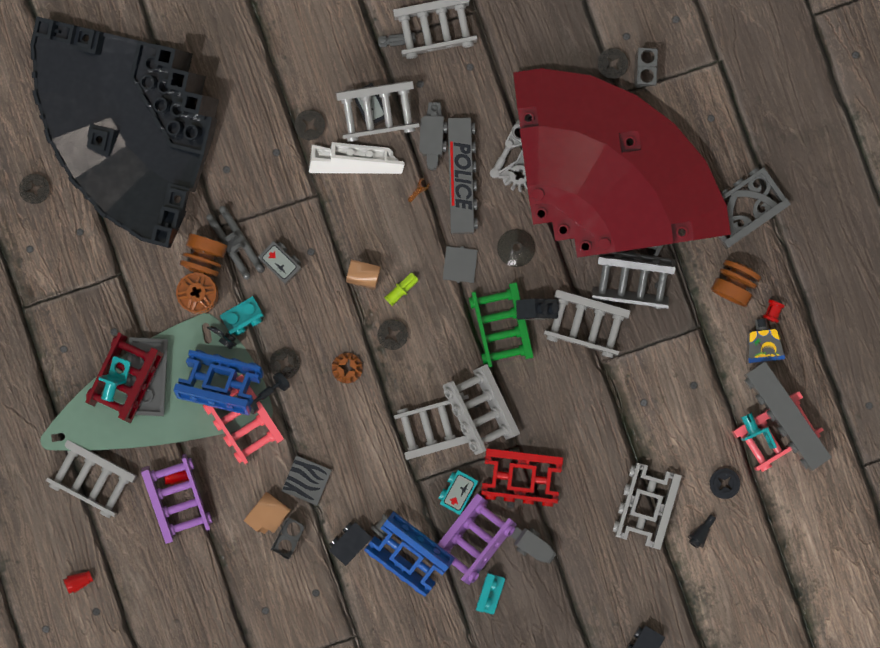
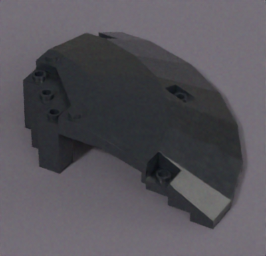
[30,17,219,248]

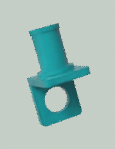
[98,356,131,402]
[741,413,777,449]

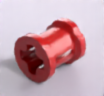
[762,299,785,323]

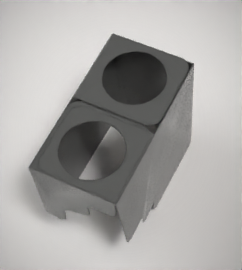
[634,48,658,88]
[270,517,306,559]

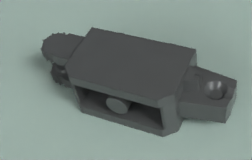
[419,102,447,171]

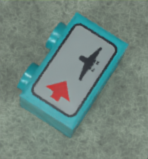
[438,470,478,515]

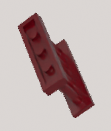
[85,332,164,424]

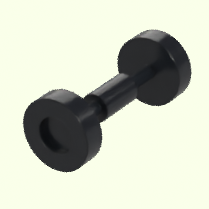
[250,372,290,414]

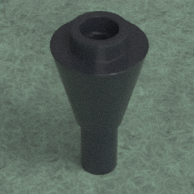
[687,515,716,548]

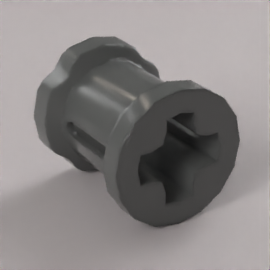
[371,514,389,539]

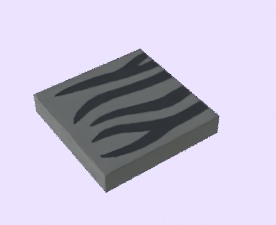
[282,455,332,505]

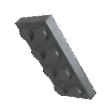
[125,337,168,417]

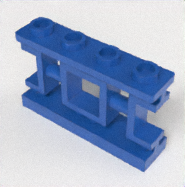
[173,350,264,416]
[364,511,455,597]

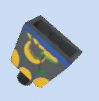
[746,319,785,364]

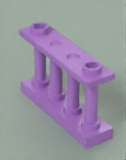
[141,454,213,544]
[437,493,517,585]

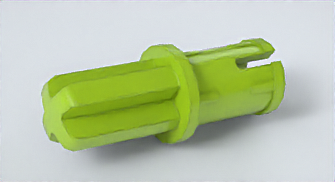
[384,273,419,306]

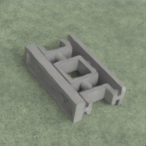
[612,462,682,550]

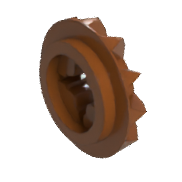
[332,353,362,383]

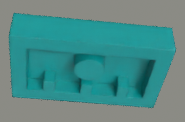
[220,296,265,336]
[475,572,505,615]

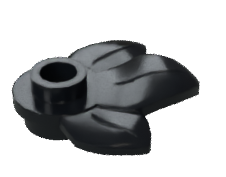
[207,326,237,349]

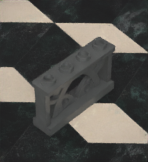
[718,167,791,249]

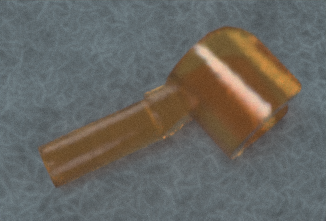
[407,178,430,203]

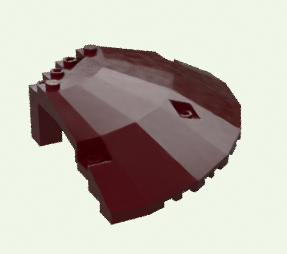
[513,68,731,258]

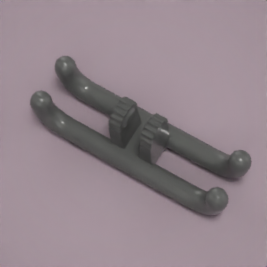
[206,206,263,280]

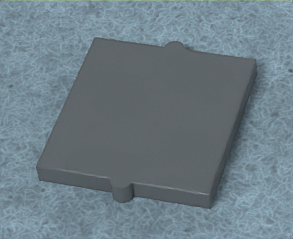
[443,246,478,283]

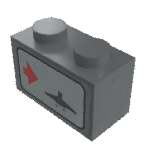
[258,241,302,285]

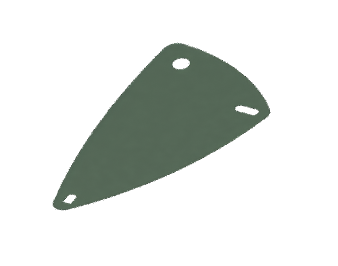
[40,313,273,451]

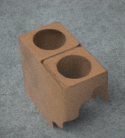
[346,259,381,290]
[244,492,291,534]

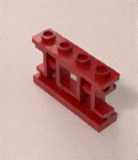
[481,448,563,507]

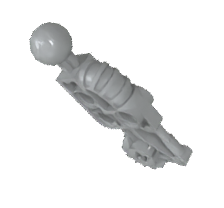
[490,114,532,192]

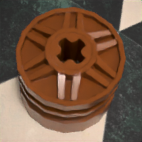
[179,233,228,277]
[710,260,761,307]
[176,272,219,315]

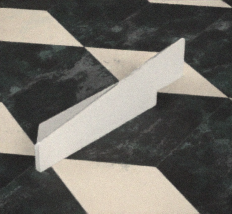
[309,142,404,174]

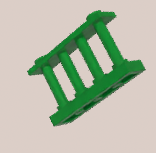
[469,282,534,368]

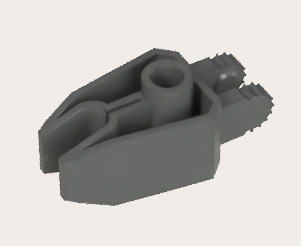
[510,526,556,564]

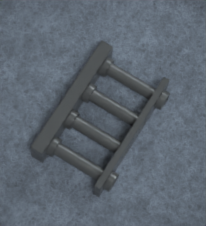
[592,252,676,309]

